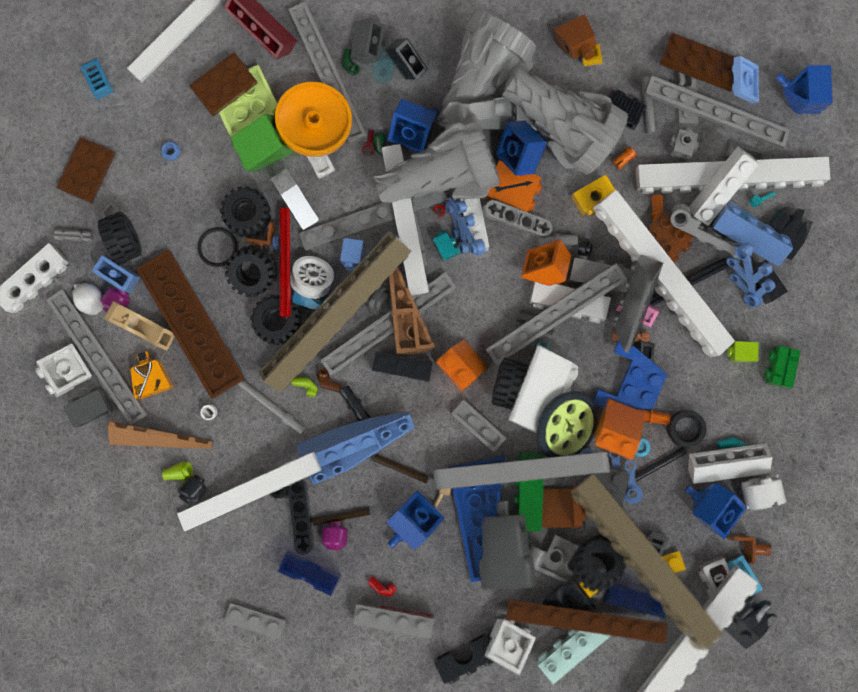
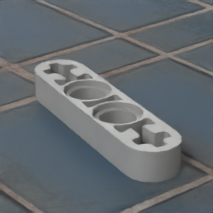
[482,200,553,237]

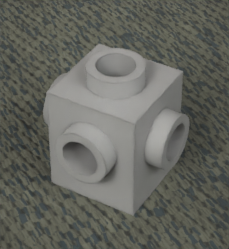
[670,129,699,161]

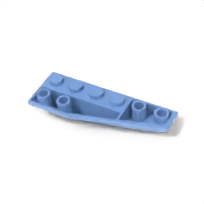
[296,412,415,485]

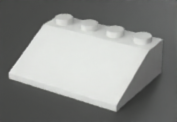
[509,346,578,438]

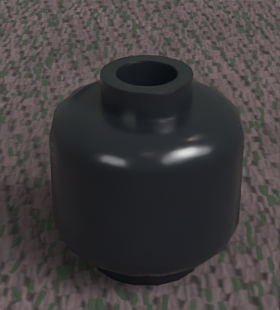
[177,475,207,505]

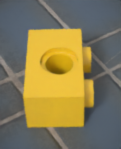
[571,175,615,216]

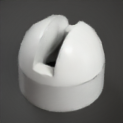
[201,404,218,420]

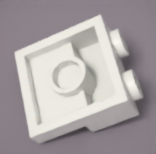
[35,344,92,398]
[484,617,536,675]

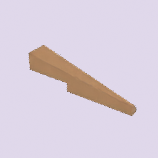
[389,267,435,356]
[108,421,213,449]

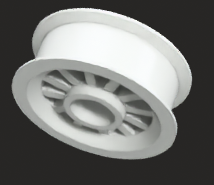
[290,256,334,299]

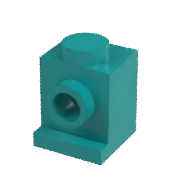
[433,230,460,262]

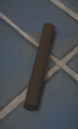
[373,454,429,484]
[312,507,371,526]

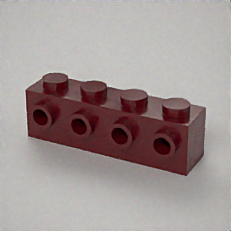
[224,0,297,60]

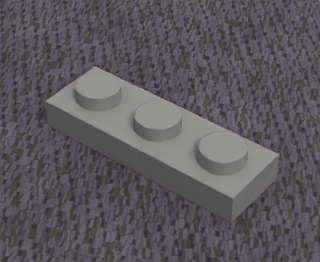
[451,400,507,453]
[224,602,286,640]

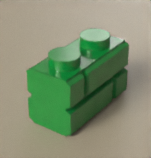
[764,345,801,389]

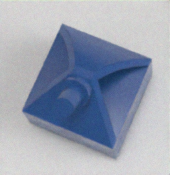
[776,65,833,114]
[387,99,439,152]
[495,121,547,176]
[684,482,747,539]
[386,490,445,550]

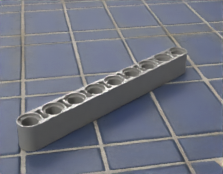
[433,452,610,490]

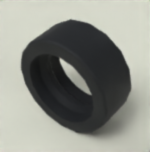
[667,410,707,447]

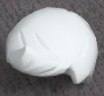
[72,283,104,315]

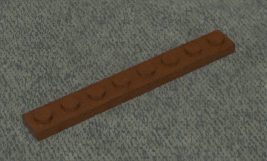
[506,599,668,644]

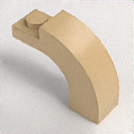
[104,301,175,351]

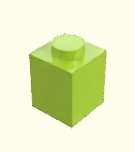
[727,341,759,363]

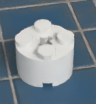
[741,474,786,510]

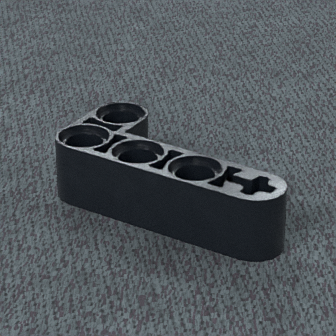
[270,479,314,555]

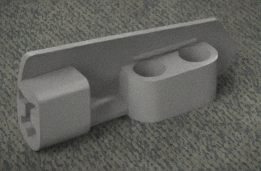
[442,97,532,129]

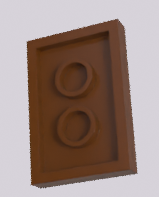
[189,52,258,117]
[56,137,116,204]

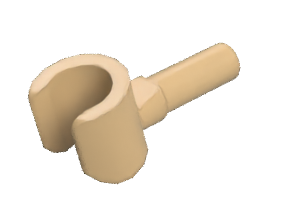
[433,488,451,509]

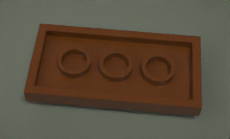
[660,33,735,91]

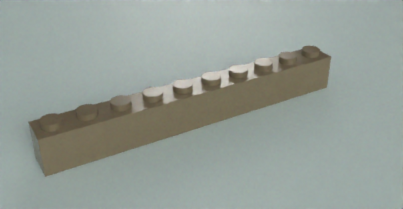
[259,231,412,393]
[570,474,724,650]

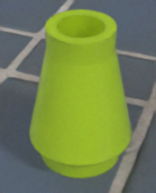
[162,461,193,481]

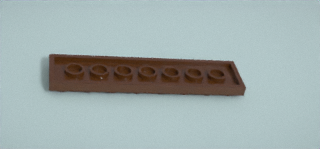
[136,249,246,399]

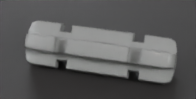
[54,229,93,242]

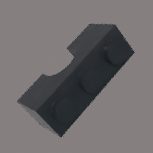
[372,351,433,382]
[434,633,494,684]

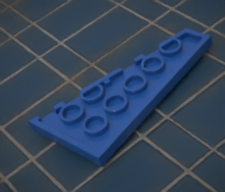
[448,455,505,582]

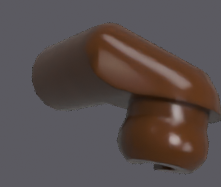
[317,369,341,393]

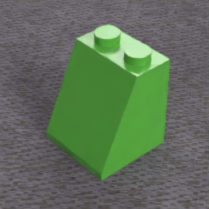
[231,114,295,172]

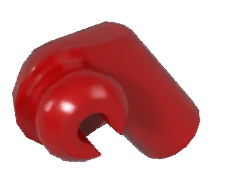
[367,576,397,597]

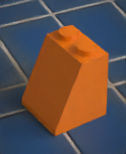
[436,339,489,393]
[594,398,645,460]

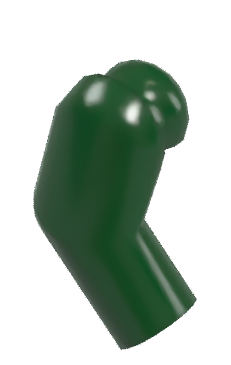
[342,49,360,76]
[373,132,386,156]

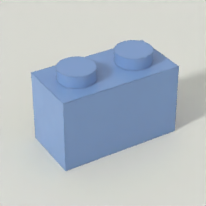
[340,238,365,271]
[92,255,141,293]

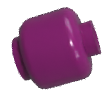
[101,287,130,312]
[321,522,348,551]

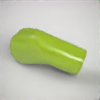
[291,376,318,397]

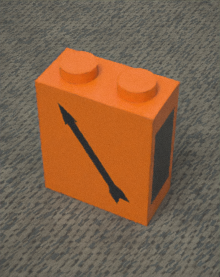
[484,161,543,212]

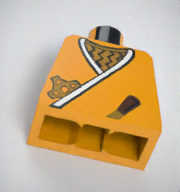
[131,351,174,399]

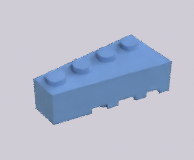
[712,200,793,267]

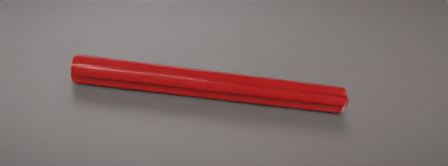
[280,208,291,317]

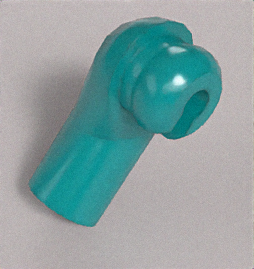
[716,437,746,450]

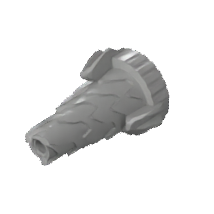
[435,9,536,129]
[502,69,628,174]
[374,114,501,202]

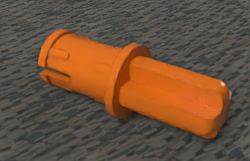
[651,194,664,222]
[637,409,671,425]

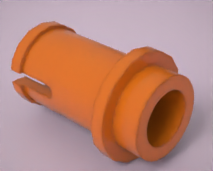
[612,146,637,170]

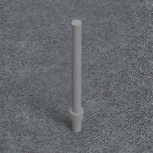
[238,381,305,434]

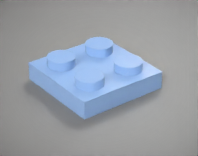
[732,56,759,103]

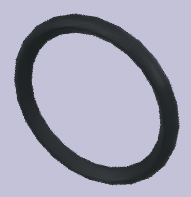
[197,228,237,267]

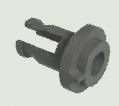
[365,285,390,316]

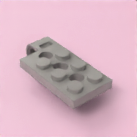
[671,204,740,259]
[529,534,606,600]

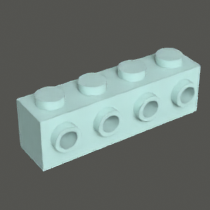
[536,630,610,684]

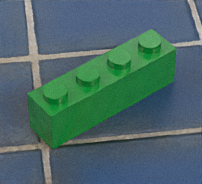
[514,452,544,531]

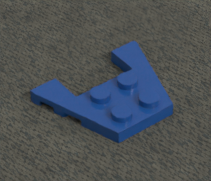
[593,339,667,409]

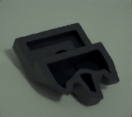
[769,207,813,260]
[542,579,596,629]
[724,595,777,649]

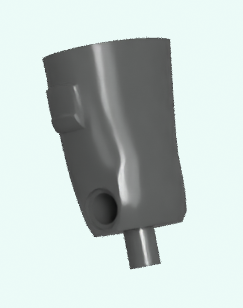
[478,501,537,589]

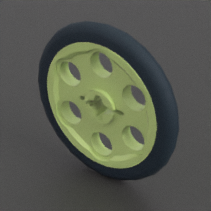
[537,391,598,458]

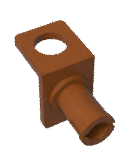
[245,222,275,250]
[726,535,772,564]

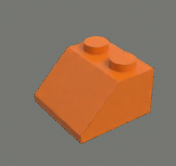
[521,239,571,286]

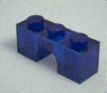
[277,551,341,596]
[604,583,666,619]

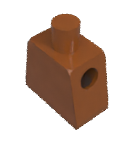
[553,14,596,60]

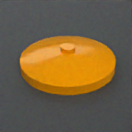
[275,82,352,157]

